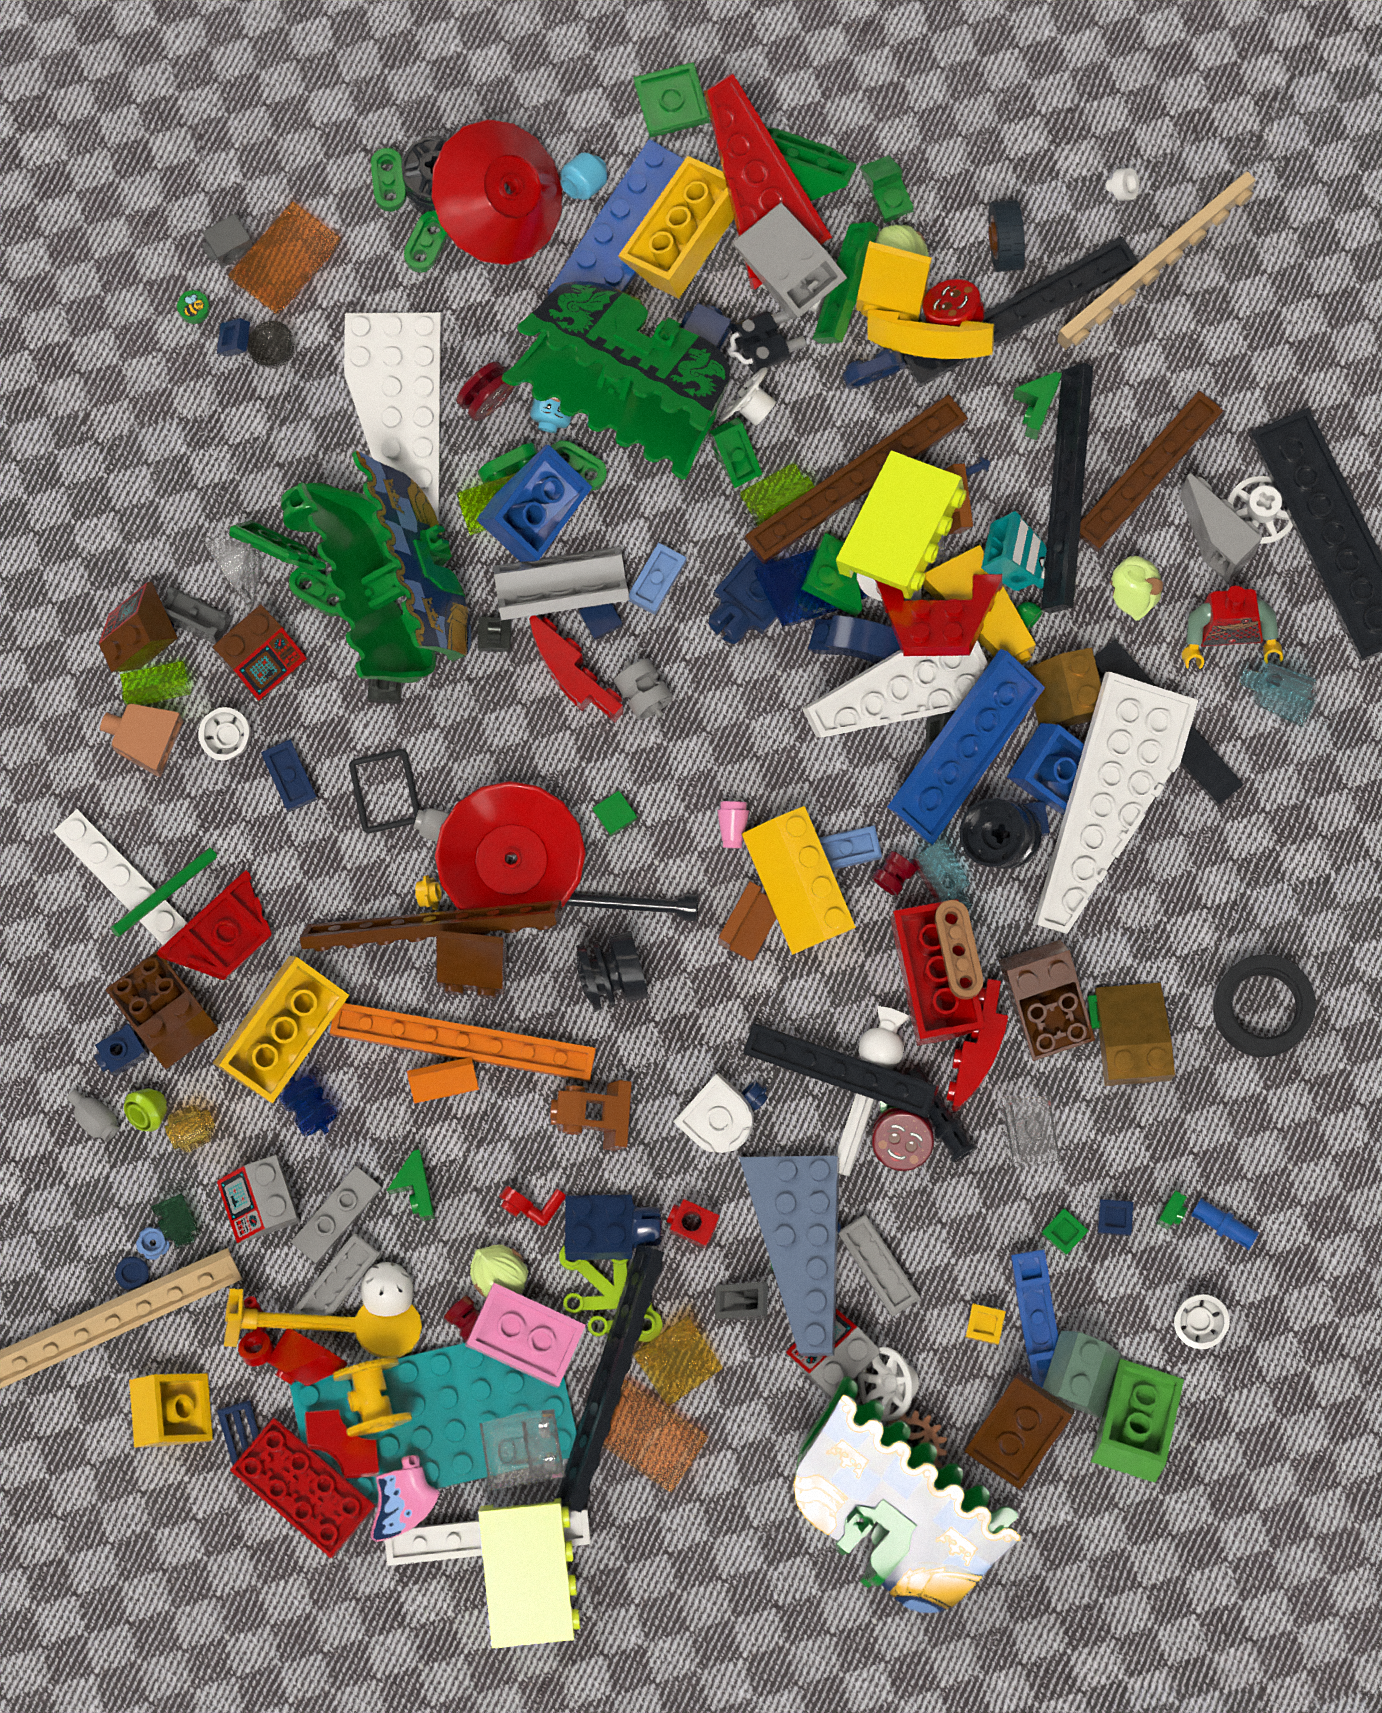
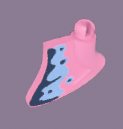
[371,1455,439,1541]

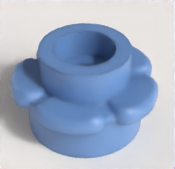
[136,1227,170,1260]

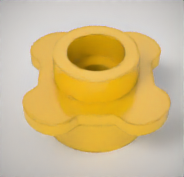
[415,875,442,910]

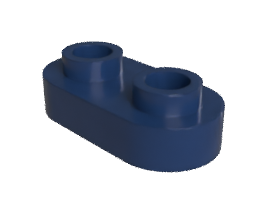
[842,349,906,389]

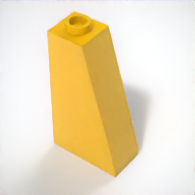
[923,545,1036,665]

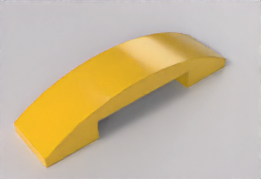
[867,309,994,359]

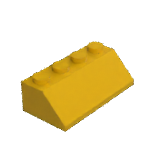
[618,156,734,299]
[741,806,856,955]
[213,956,349,1104]

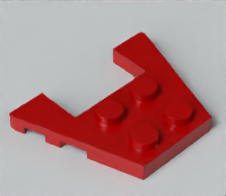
[875,574,1003,656]

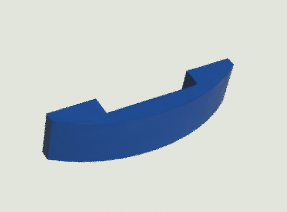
[1011,1249,1058,1388]

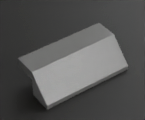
[493,546,629,620]

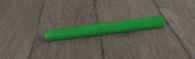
[110,848,217,937]

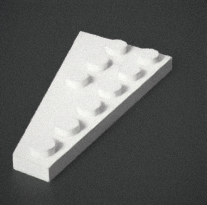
[802,641,989,738]

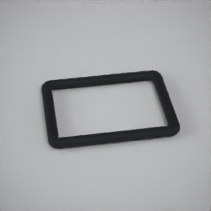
[349,749,420,834]

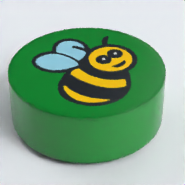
[177,290,210,324]

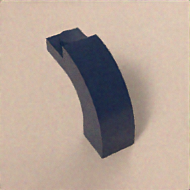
[808,615,901,664]

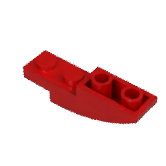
[529,615,623,722]
[946,979,1009,1112]

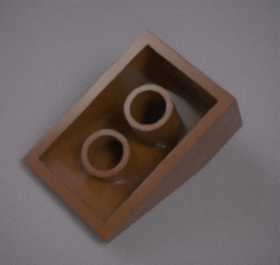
[436,931,509,999]

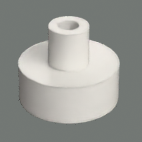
[1106,168,1139,201]

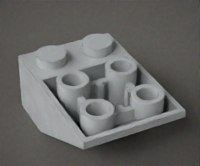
[732,203,847,319]
[1180,473,1262,583]

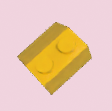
[129,1373,213,1448]

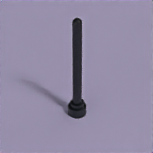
[565,893,699,921]

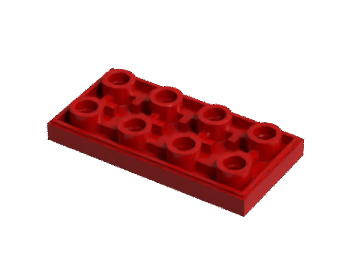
[230,1418,376,1559]

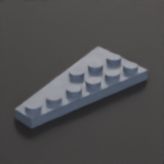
[739,1156,840,1356]

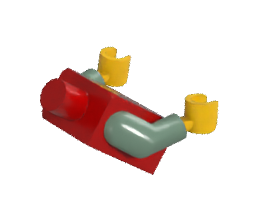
[1182,586,1283,669]

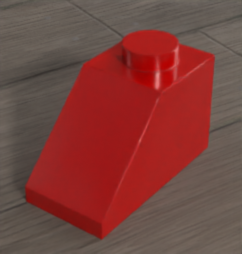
[267,1329,348,1387]

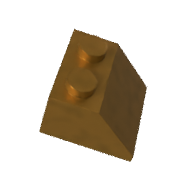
[1027,647,1101,727]

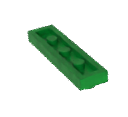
[812,222,879,344]

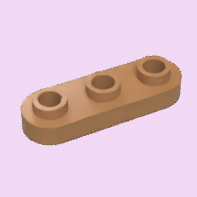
[934,900,983,999]

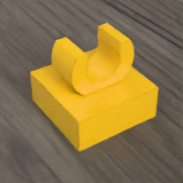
[965,1304,1006,1345]

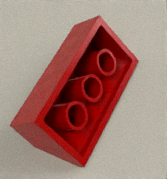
[890,899,985,1046]

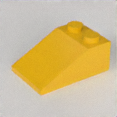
[856,241,932,322]

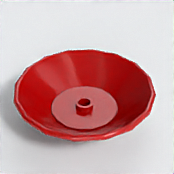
[431,119,562,265]
[435,781,586,910]

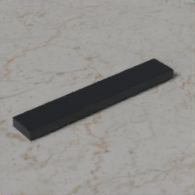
[1094,639,1244,807]
[743,1023,939,1118]

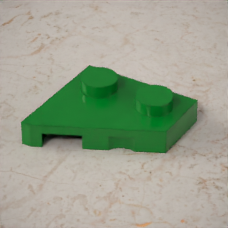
[801,533,862,617]

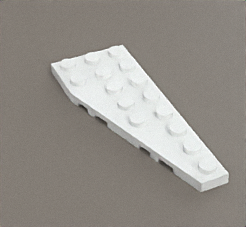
[344,313,441,523]
[1033,672,1198,934]

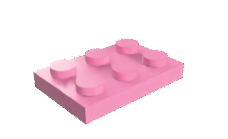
[465,1283,586,1388]

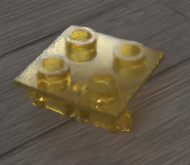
[633,1315,723,1407]

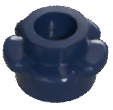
[741,1080,768,1111]

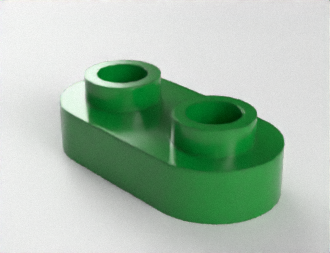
[371,148,406,212]
[404,211,449,273]
[551,441,607,491]
[477,443,538,487]
[289,567,342,617]

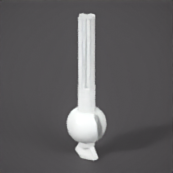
[836,1006,910,1177]

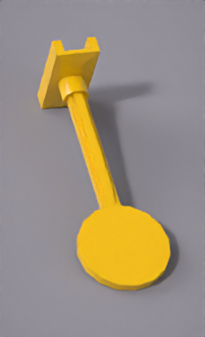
[223,1289,422,1358]

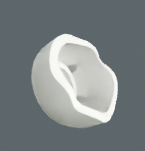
[198,707,252,760]
[361,1262,413,1317]
[1174,1294,1229,1349]

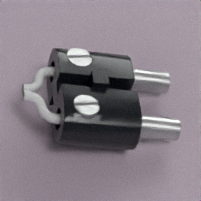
[728,311,806,373]

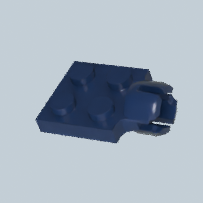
[708,549,803,644]
[565,1195,662,1260]

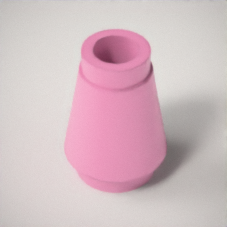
[717,801,750,848]

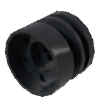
[401,136,449,215]
[959,798,1042,869]
[576,931,649,1012]

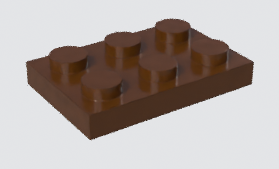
[964,1372,1075,1490]

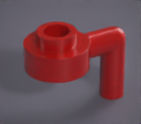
[499,1186,566,1227]
[238,1296,274,1367]

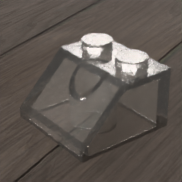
[480,1409,565,1491]

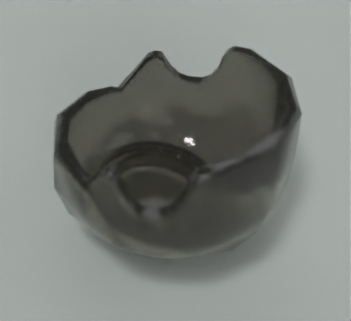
[247,320,296,369]

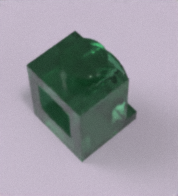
[151,1193,201,1249]

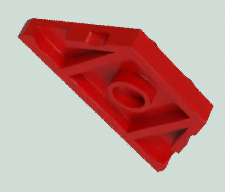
[156,870,272,981]

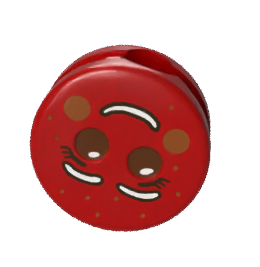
[922,279,985,327]

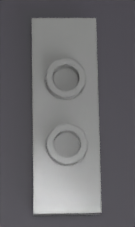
[291,1166,382,1264]
[838,1214,921,1318]
[291,1233,381,1333]

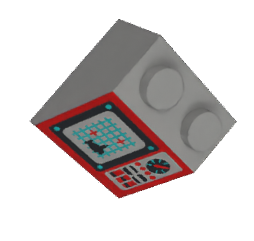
[217,1155,301,1244]
[785,1309,881,1399]

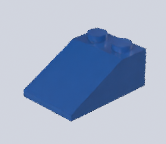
[476,445,592,562]
[1007,723,1084,815]

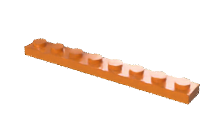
[330,1003,596,1082]

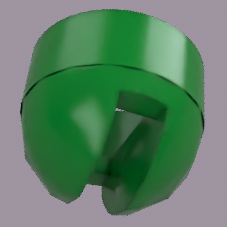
[1017,602,1043,630]

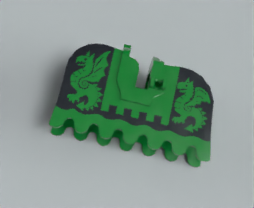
[502,281,730,480]

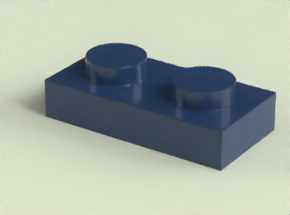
[261,739,317,813]

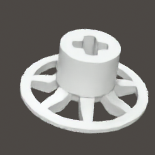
[720,367,776,426]
[1228,476,1293,544]
[858,1347,919,1421]

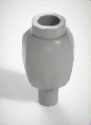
[413,808,450,842]
[67,1089,119,1142]

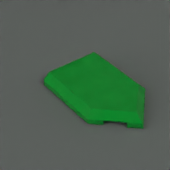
[229,520,327,571]

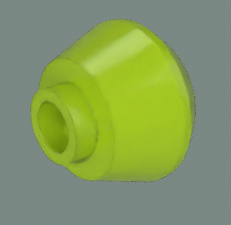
[124,1088,167,1132]

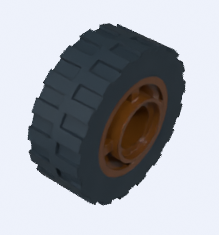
[988,200,1025,272]

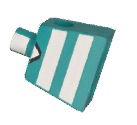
[981,511,1047,591]

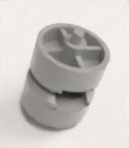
[614,659,674,720]

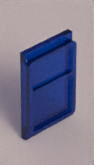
[754,548,868,627]

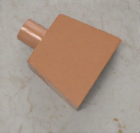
[100,704,184,777]

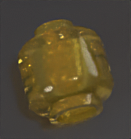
[164,1104,216,1153]

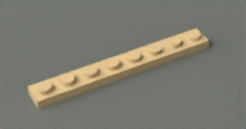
[1057,171,1256,350]
[0,1248,242,1389]

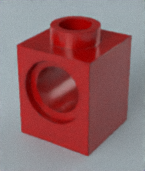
[666,1199,720,1249]

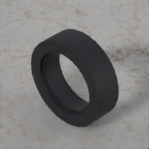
[1213,954,1316,1057]

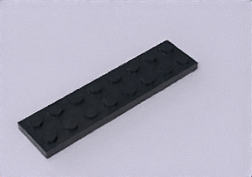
[1249,407,1382,662]

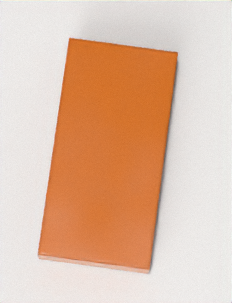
[407,1057,479,1104]

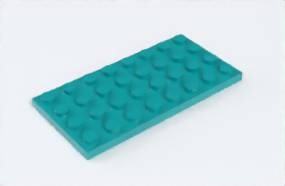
[289,1343,577,1504]

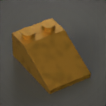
[1095,983,1175,1086]

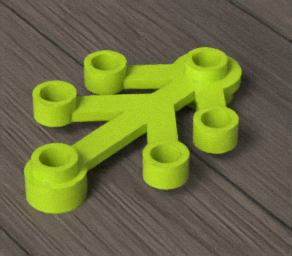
[559,1246,662,1342]

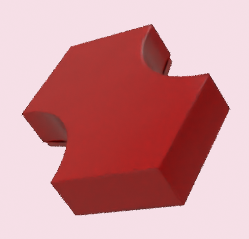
[304,1410,379,1479]

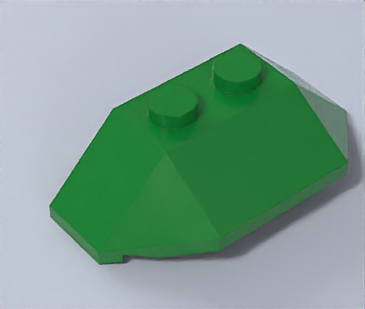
[765,126,857,201]

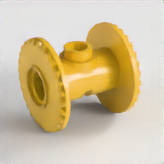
[333,1357,412,1436]

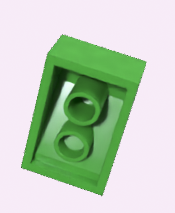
[1091,1358,1184,1483]

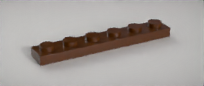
[1079,390,1224,552]

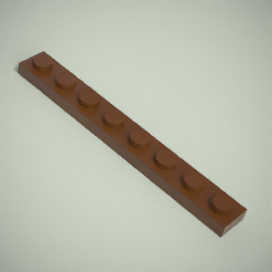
[744,394,968,564]
[299,900,563,952]

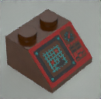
[99,582,178,673]
[212,604,307,702]

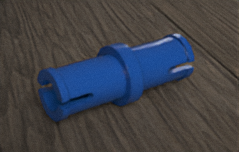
[1191,1198,1260,1251]

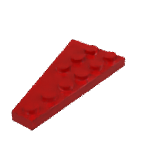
[704,73,832,290]

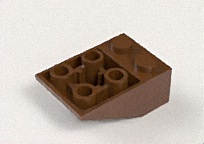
[998,940,1095,1061]
[105,950,219,1070]

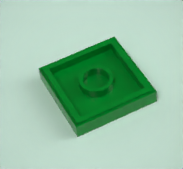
[633,62,710,138]

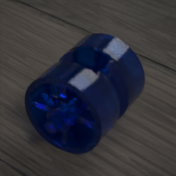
[278,1074,340,1137]

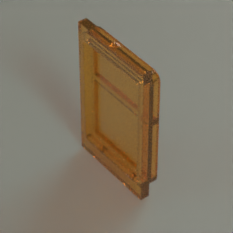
[228,201,341,315]
[603,1379,709,1494]

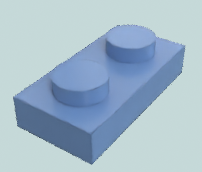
[628,542,687,615]

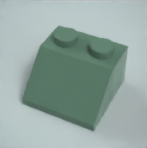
[1043,1331,1121,1418]

